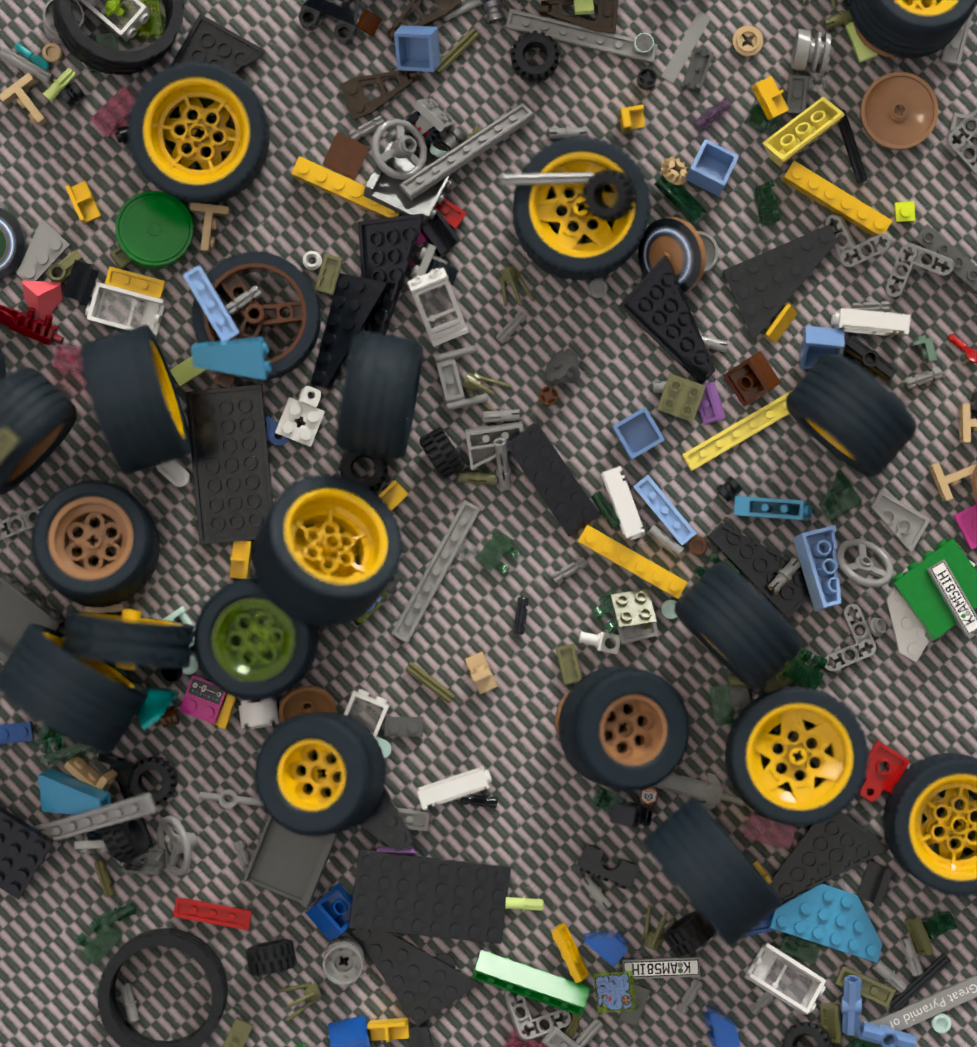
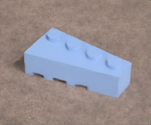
[793,525,841,611]

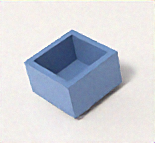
[394,25,441,72]
[685,139,739,196]
[799,326,845,370]
[611,407,665,460]

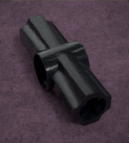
[844,335,898,383]

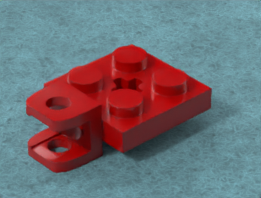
[858,740,910,802]

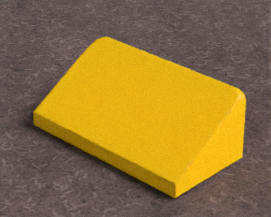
[764,304,797,344]

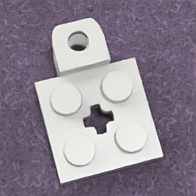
[275,386,325,447]

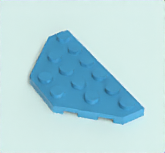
[768,884,883,963]

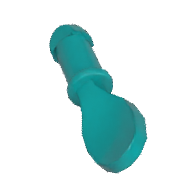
[15,43,49,70]

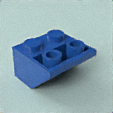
[704,1005,741,1047]

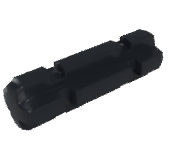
[513,597,529,635]
[460,795,498,808]

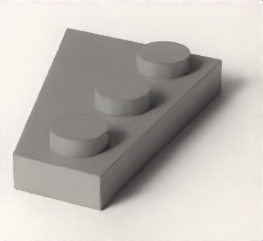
[17,219,71,281]
[870,491,931,552]

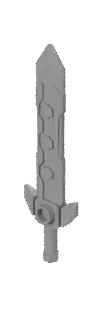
[653,773,745,811]

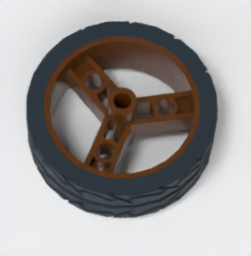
[192,252,321,380]

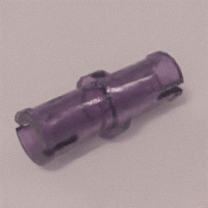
[693,98,732,130]

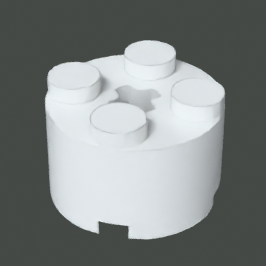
[238,698,280,730]

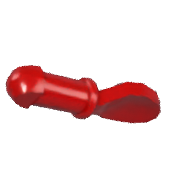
[948,334,977,363]

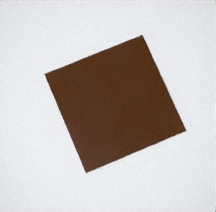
[322,131,370,180]

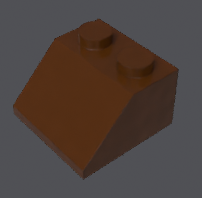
[723,351,781,407]

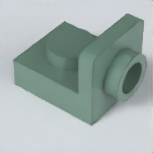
[910,335,937,363]

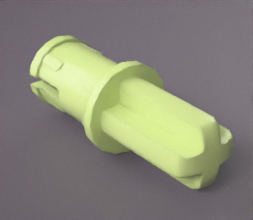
[43,68,76,102]
[505,896,544,912]

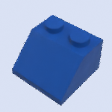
[305,883,352,941]
[583,931,629,967]
[328,1015,373,1047]

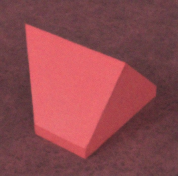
[22,281,63,322]

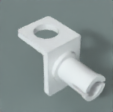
[579,631,621,654]

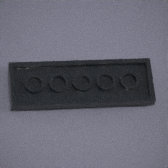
[506,421,600,537]

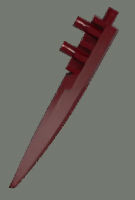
[0,304,64,345]

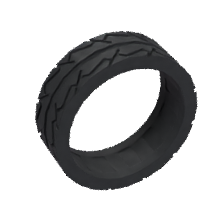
[53,0,184,75]
[97,928,228,1047]

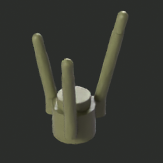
[499,266,535,306]
[462,373,512,411]
[642,905,676,951]
[278,981,323,1022]

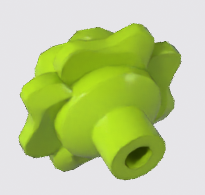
[104,0,125,16]

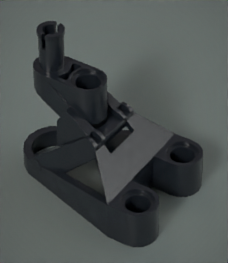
[299,0,361,45]

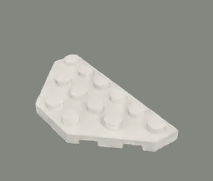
[886,560,976,662]

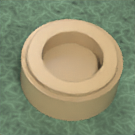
[42,43,62,63]

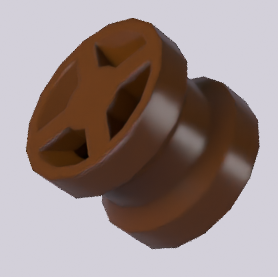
[539,386,558,406]
[160,706,179,727]

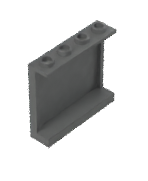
[363,131,460,226]
[0,572,66,663]
[242,812,338,907]

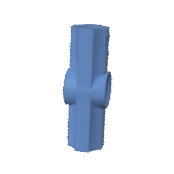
[841,975,862,1035]
[857,1021,917,1047]

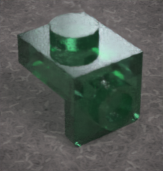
[593,787,626,813]
[922,911,957,939]

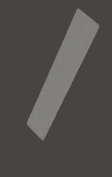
[661,11,711,83]

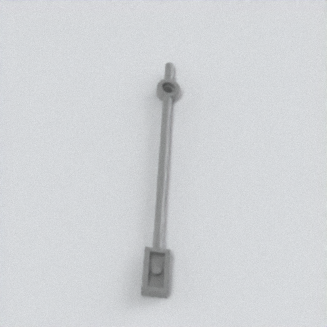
[199,789,430,831]

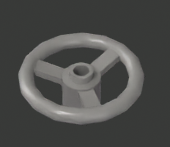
[371,119,427,180]
[836,539,893,587]
[157,816,198,876]

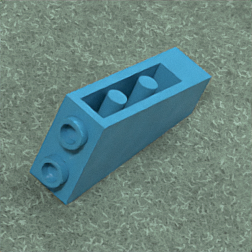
[191,337,271,380]
[734,496,812,521]
[38,769,111,815]

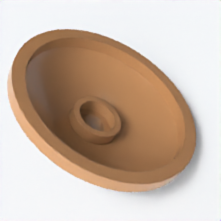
[279,686,337,723]

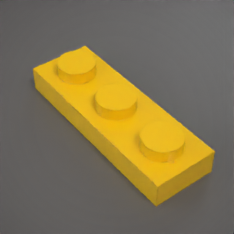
[105,266,166,299]
[551,922,590,983]

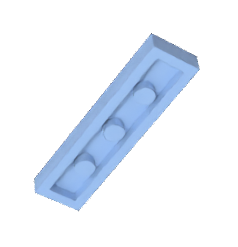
[183,265,240,341]
[633,475,697,546]

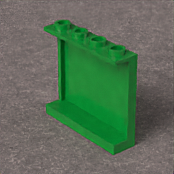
[889,539,977,641]

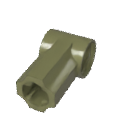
[48,249,86,284]

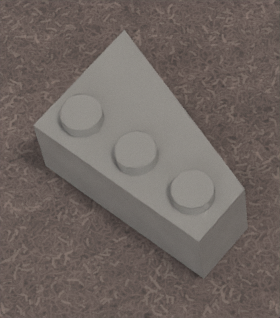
[465,421,523,470]

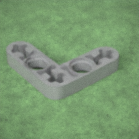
[947,108,977,175]
[825,214,894,267]
[886,243,955,297]
[822,604,876,671]
[504,990,571,1041]

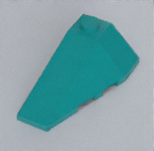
[137,686,179,730]

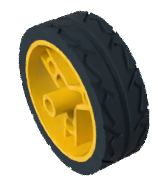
[62,609,195,670]

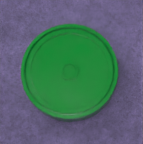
[115,191,193,270]

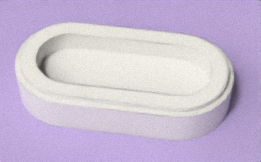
[156,459,190,487]

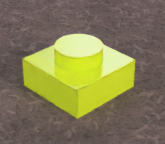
[894,202,915,223]

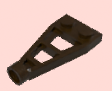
[386,0,462,43]
[540,0,618,34]
[339,70,420,121]

